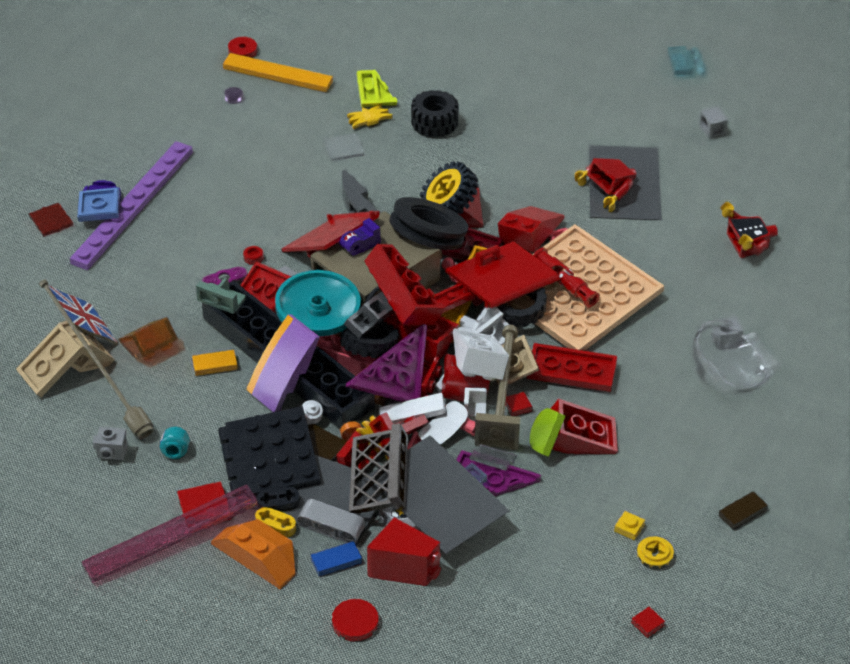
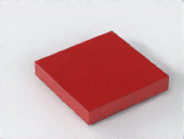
[177,481,231,529]

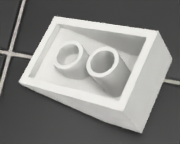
[453,329,509,381]

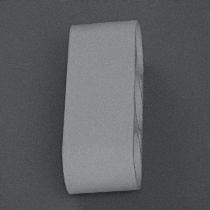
[297,499,366,543]

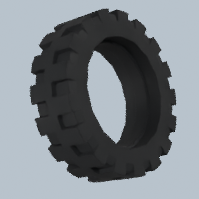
[497,288,547,327]
[340,321,399,358]

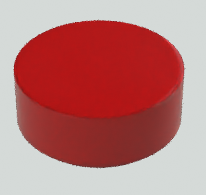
[243,246,264,265]

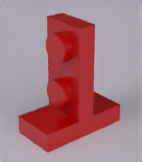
[369,412,428,459]

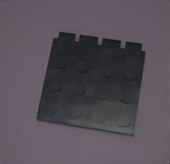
[218,406,321,501]

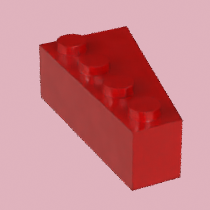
[364,244,446,325]

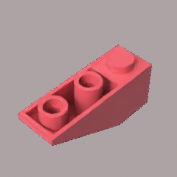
[317,334,380,376]

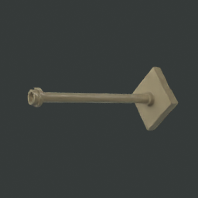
[475,325,520,450]

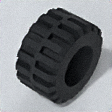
[411,90,459,138]

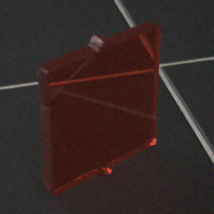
[29,202,73,237]

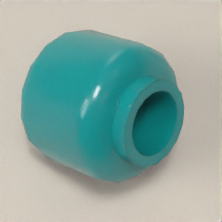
[160,426,190,459]

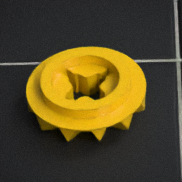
[637,536,674,568]

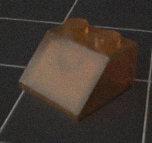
[118,317,178,361]

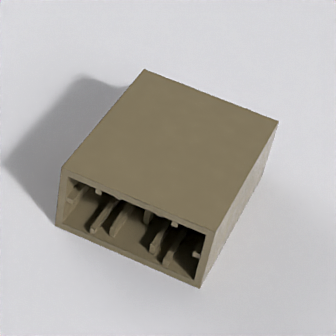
[310,211,443,308]

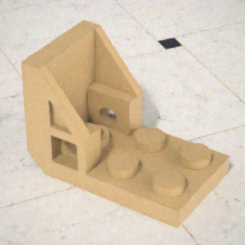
[16,321,115,398]

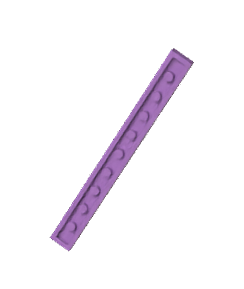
[70,141,193,270]

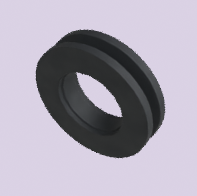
[389,197,468,250]

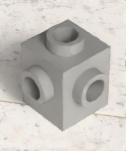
[93,427,128,460]

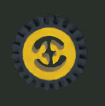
[420,161,479,215]

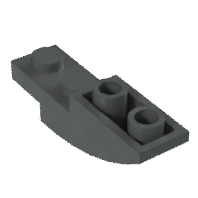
[342,170,382,213]
[344,292,395,338]

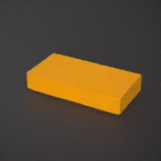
[192,350,238,376]

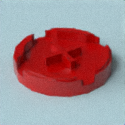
[332,599,378,641]

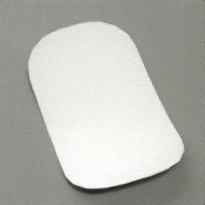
[418,401,468,444]

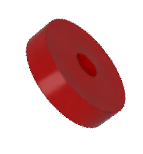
[228,37,257,58]

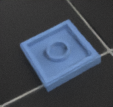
[77,187,120,222]

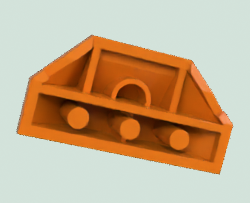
[211,519,295,589]

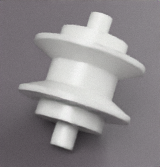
[302,400,323,424]

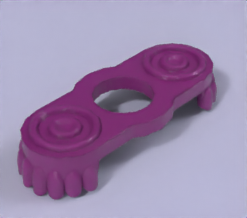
[202,267,247,285]

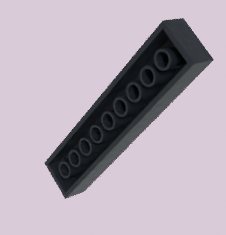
[202,280,375,428]

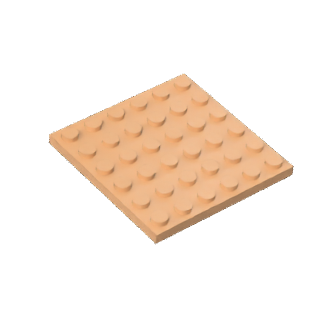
[506,224,664,351]

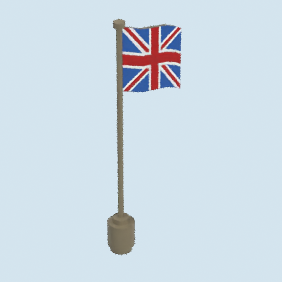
[39,279,154,439]

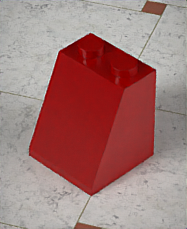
[367,517,441,586]

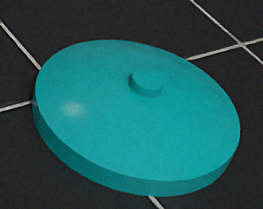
[275,270,361,336]

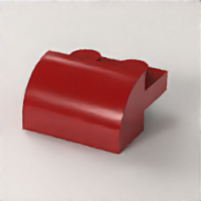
[442,354,490,402]

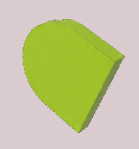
[530,408,565,456]

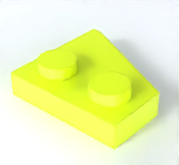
[356,70,397,107]

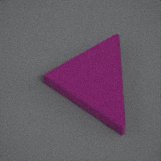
[346,324,427,402]
[456,450,541,496]

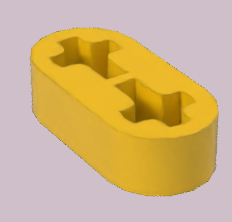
[255,507,296,538]

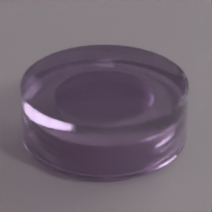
[224,87,243,104]

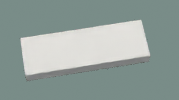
[379,393,446,424]

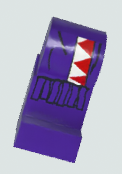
[340,218,381,255]

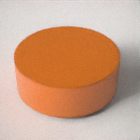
[340,422,361,441]

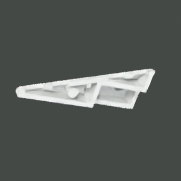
[435,307,509,393]

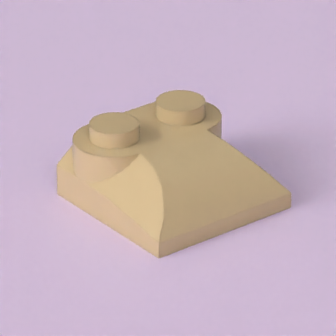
[496,335,539,385]

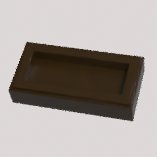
[718,491,768,530]

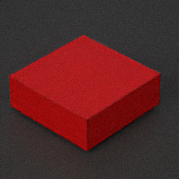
[505,392,532,416]
[631,607,665,638]

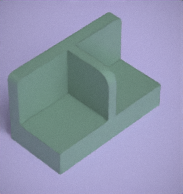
[196,278,246,314]

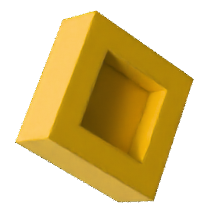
[614,511,645,541]

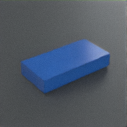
[311,541,362,576]

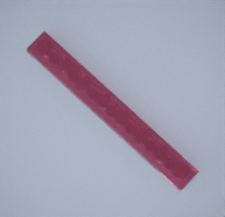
[81,484,258,583]

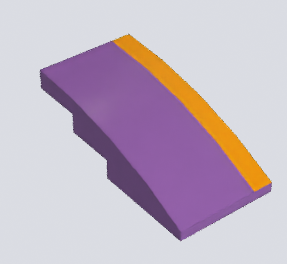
[246,314,319,412]

